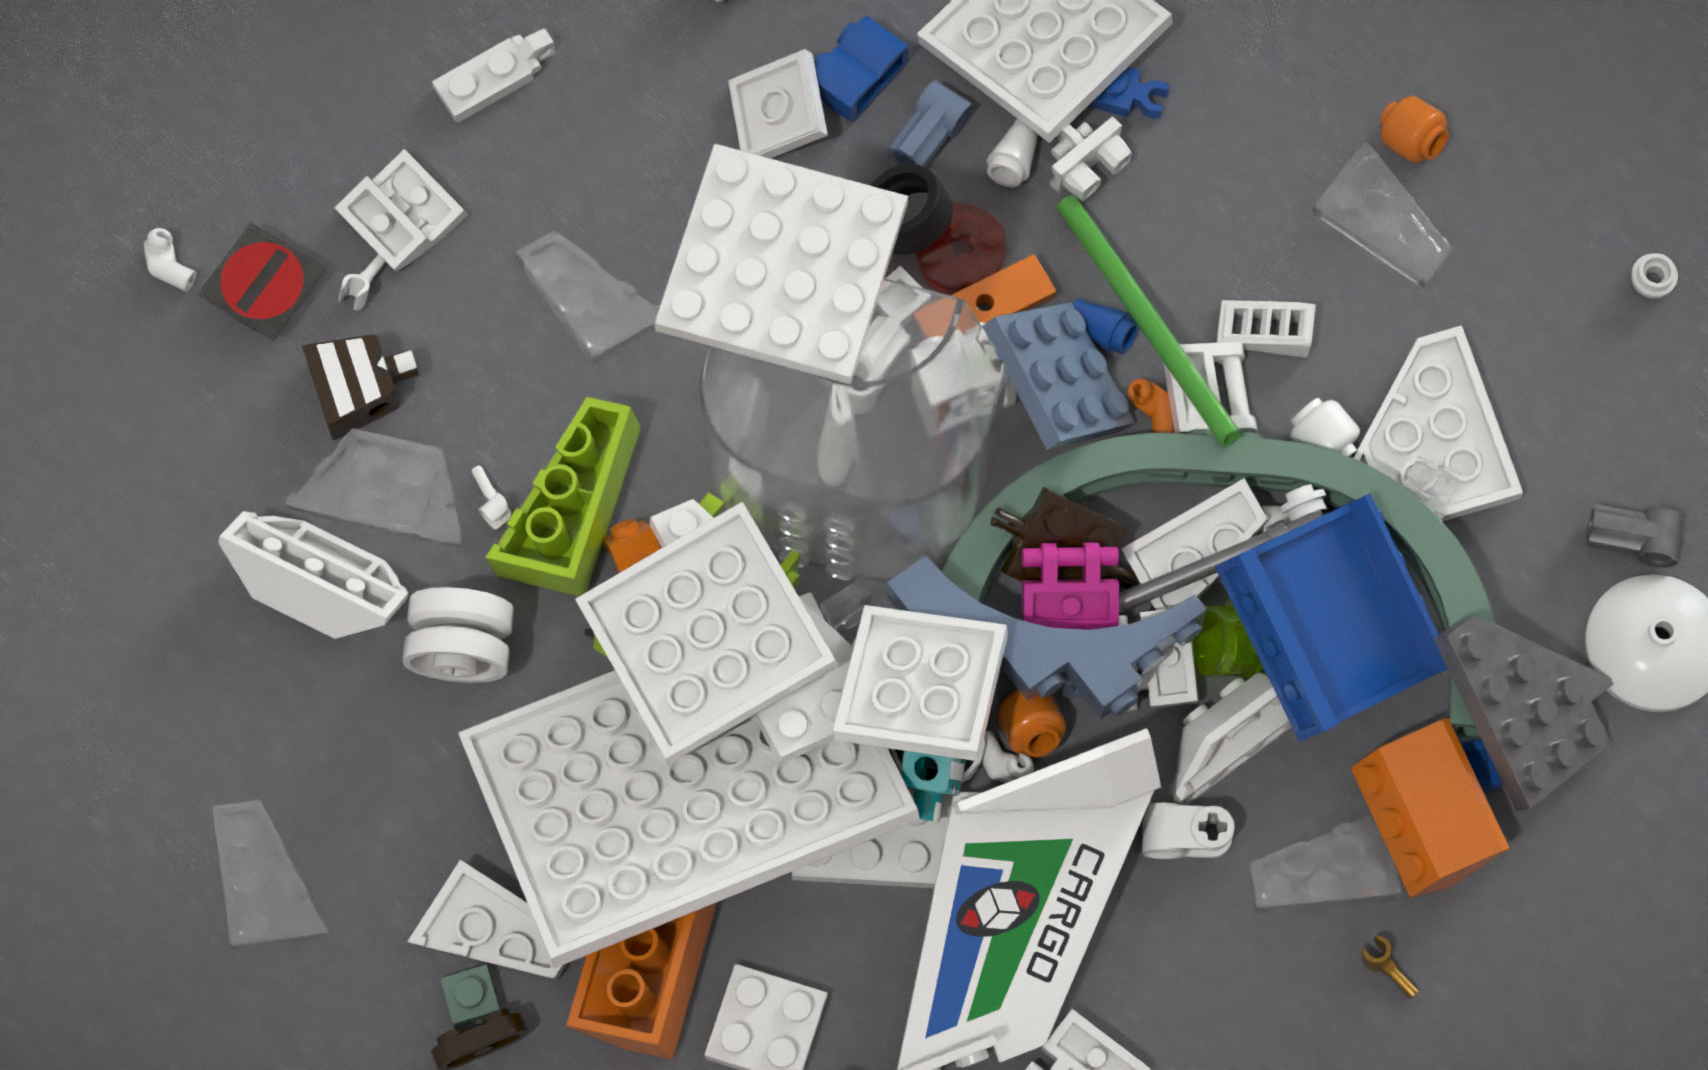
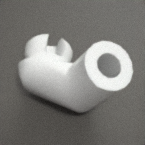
[981,731,1034,783]

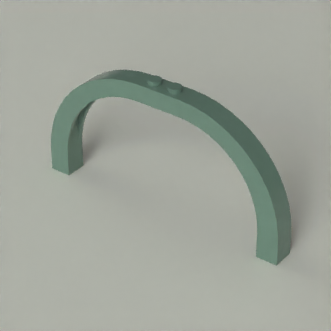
[942,429,1495,739]

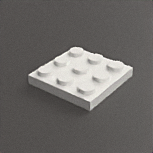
[833,605,1008,761]

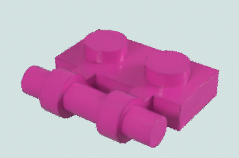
[1021,542,1119,630]

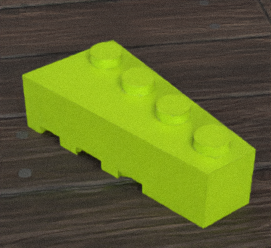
[485,397,641,596]

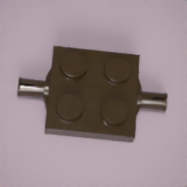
[990,486,1137,590]

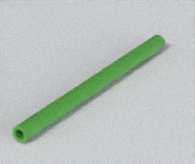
[1057,195,1241,446]

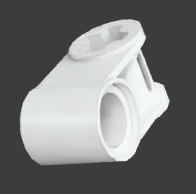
[1142,803,1235,859]

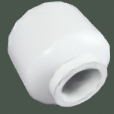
[1290,398,1360,457]

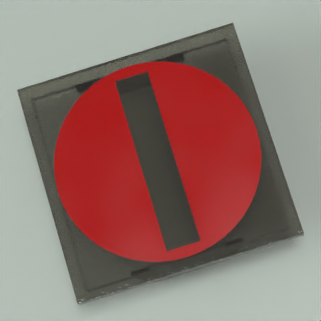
[198,222,326,341]

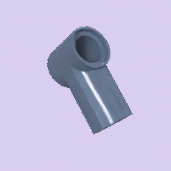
[889,80,974,167]

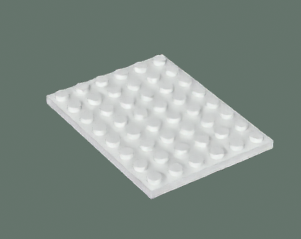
[458,592,920,968]

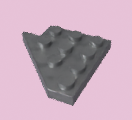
[1433,615,1613,811]

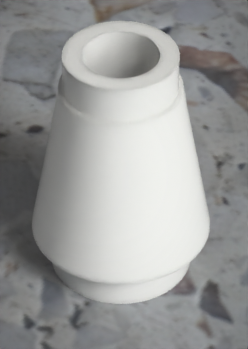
[987,119,1038,188]

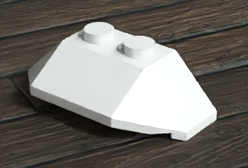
[218,511,408,639]
[1172,673,1292,805]

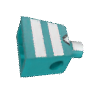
[901,751,966,822]

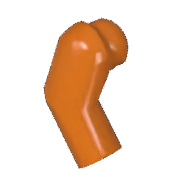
[1127,378,1175,433]

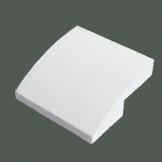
[334,149,469,272]

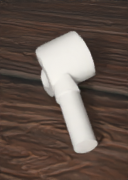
[338,254,386,311]
[471,466,511,530]

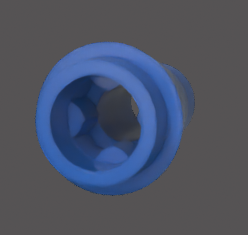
[1073,298,1139,355]

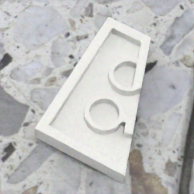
[1122,478,1269,610]
[407,860,568,980]

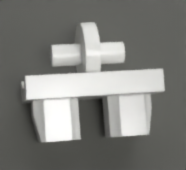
[1050,116,1132,201]

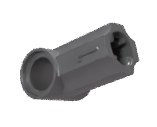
[1586,504,1684,568]

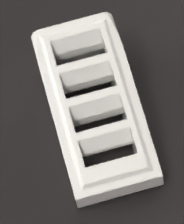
[1216,300,1316,358]

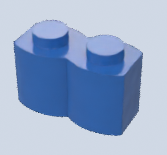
[814,15,909,122]

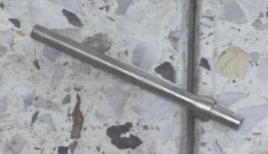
[1119,509,1323,614]

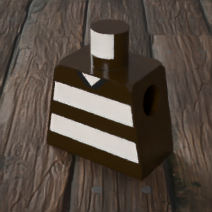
[302,335,419,440]

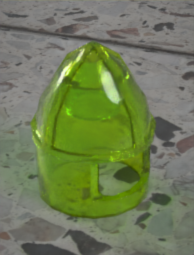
[1192,605,1265,678]

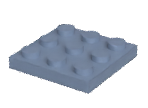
[982,302,1135,450]

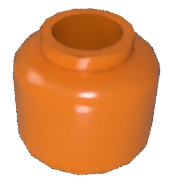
[1380,95,1449,163]
[997,689,1066,757]

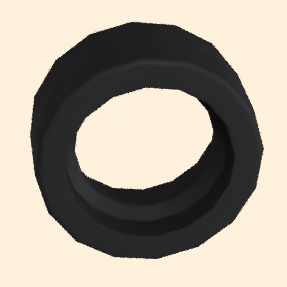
[870,164,953,255]

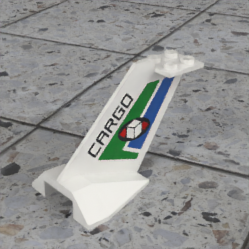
[895,728,1161,1070]

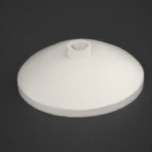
[1584,574,1708,712]

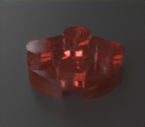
[915,201,1006,294]

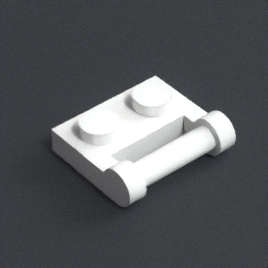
[1163,342,1257,434]

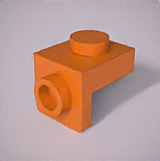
[603,519,661,574]

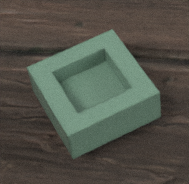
[440,964,500,1028]

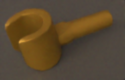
[1362,936,1419,999]

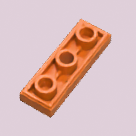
[913,254,1057,341]

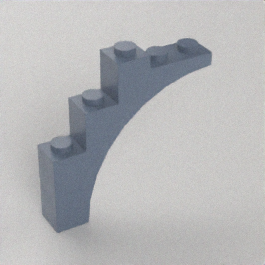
[887,555,1207,719]

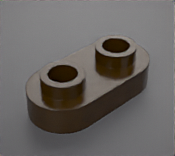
[431,1008,529,1070]

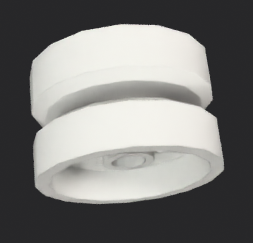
[402,587,514,683]

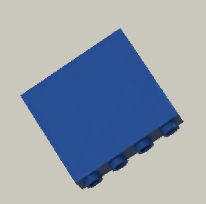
[1215,493,1448,742]

